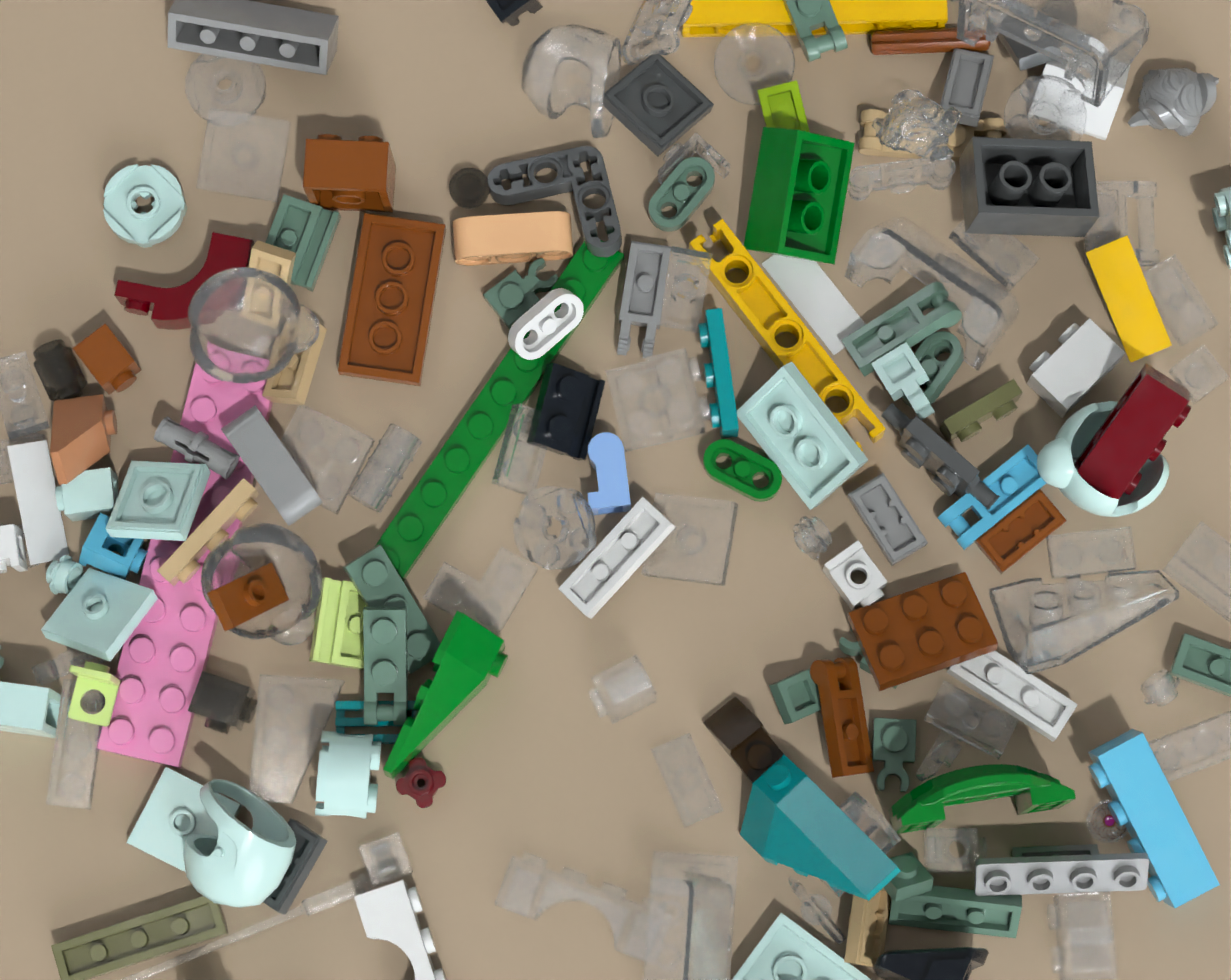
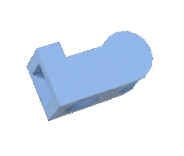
[587,432,631,516]

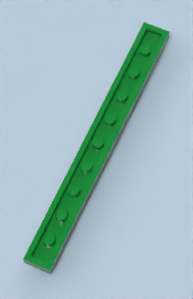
[375,239,624,582]

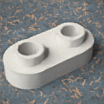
[508,288,584,360]

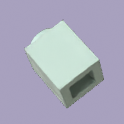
[55,467,119,522]

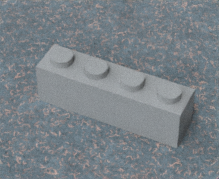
[167,0,339,75]

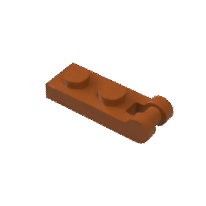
[810,657,874,778]

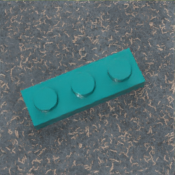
[698,308,739,439]

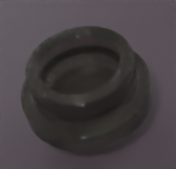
[449,168,490,209]

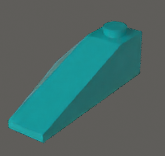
[740,755,901,901]

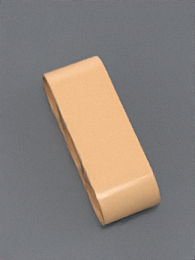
[453,211,573,266]

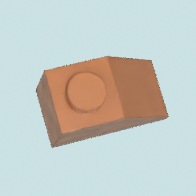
[50,394,117,485]

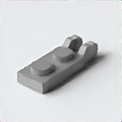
[617,241,672,360]

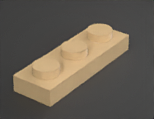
[157,478,259,586]

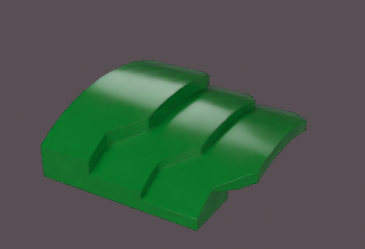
[888,764,1076,835]

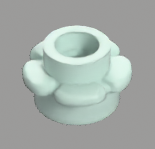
[46,555,83,595]

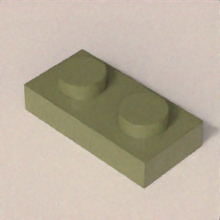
[939,379,1023,443]

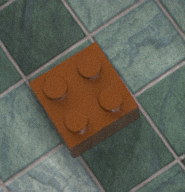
[303,134,396,212]

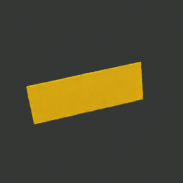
[1086,235,1172,363]

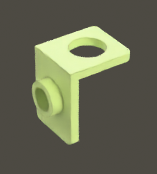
[68,661,121,727]

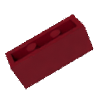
[1074,363,1191,499]

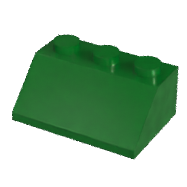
[744,127,855,264]

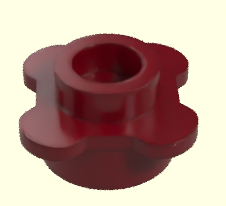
[396,758,446,808]

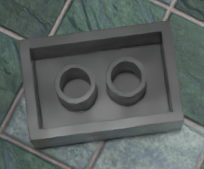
[959,137,1099,237]

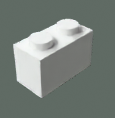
[1027,318,1125,418]

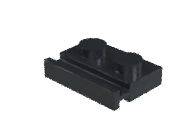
[526,363,606,461]

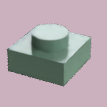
[769,669,821,725]
[883,852,934,902]

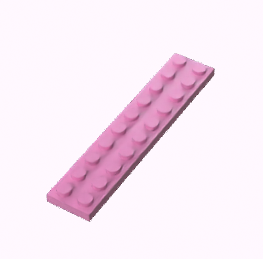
[97,348,273,768]

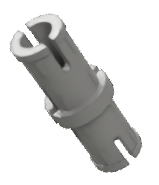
[154,416,240,479]

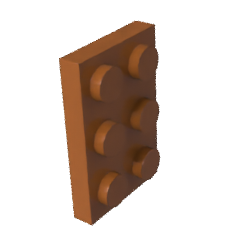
[848,572,998,691]

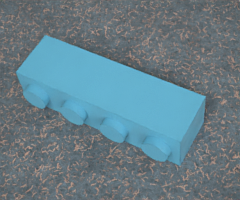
[1088,729,1220,908]

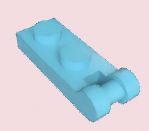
[938,444,1047,550]

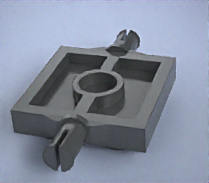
[881,403,1000,510]

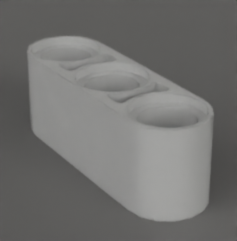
[221,405,323,526]

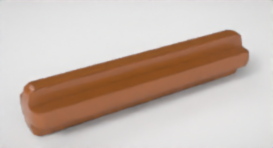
[870,27,991,55]

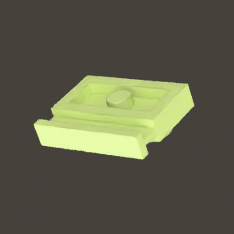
[309,577,367,670]

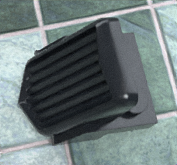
[874,947,989,980]

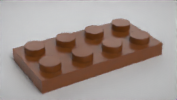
[338,213,446,386]

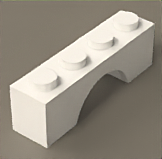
[354,880,446,980]

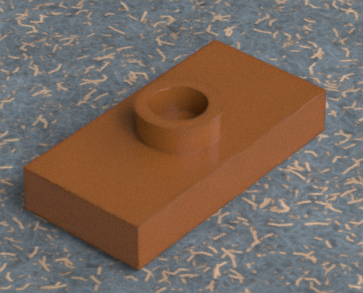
[974,489,1067,574]
[207,562,289,631]

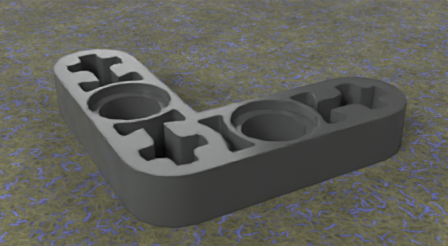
[488,146,622,257]

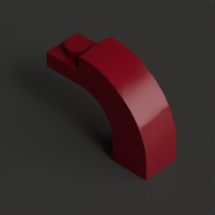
[114,232,255,330]

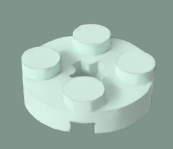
[103,164,187,248]

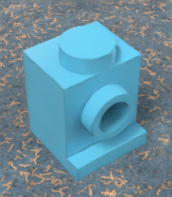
[78,513,148,580]

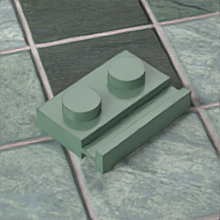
[265,194,341,292]

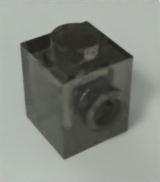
[188,671,258,735]

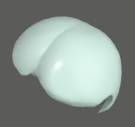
[1037,401,1170,517]

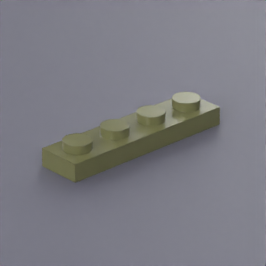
[51,896,229,980]

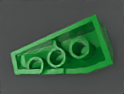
[383,611,508,779]

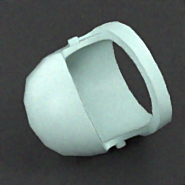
[183,779,297,908]

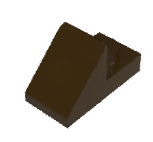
[703,696,784,784]

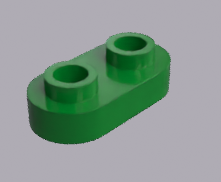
[703,439,782,502]

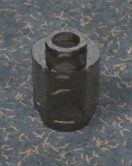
[33,339,87,401]

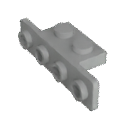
[974,844,1149,896]

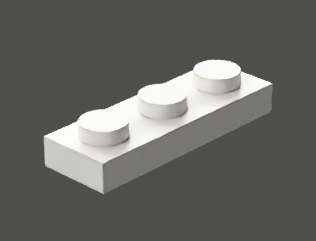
[558,497,675,619]
[946,651,1078,742]

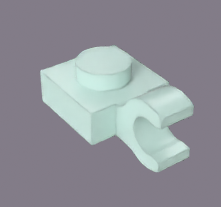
[871,342,935,420]

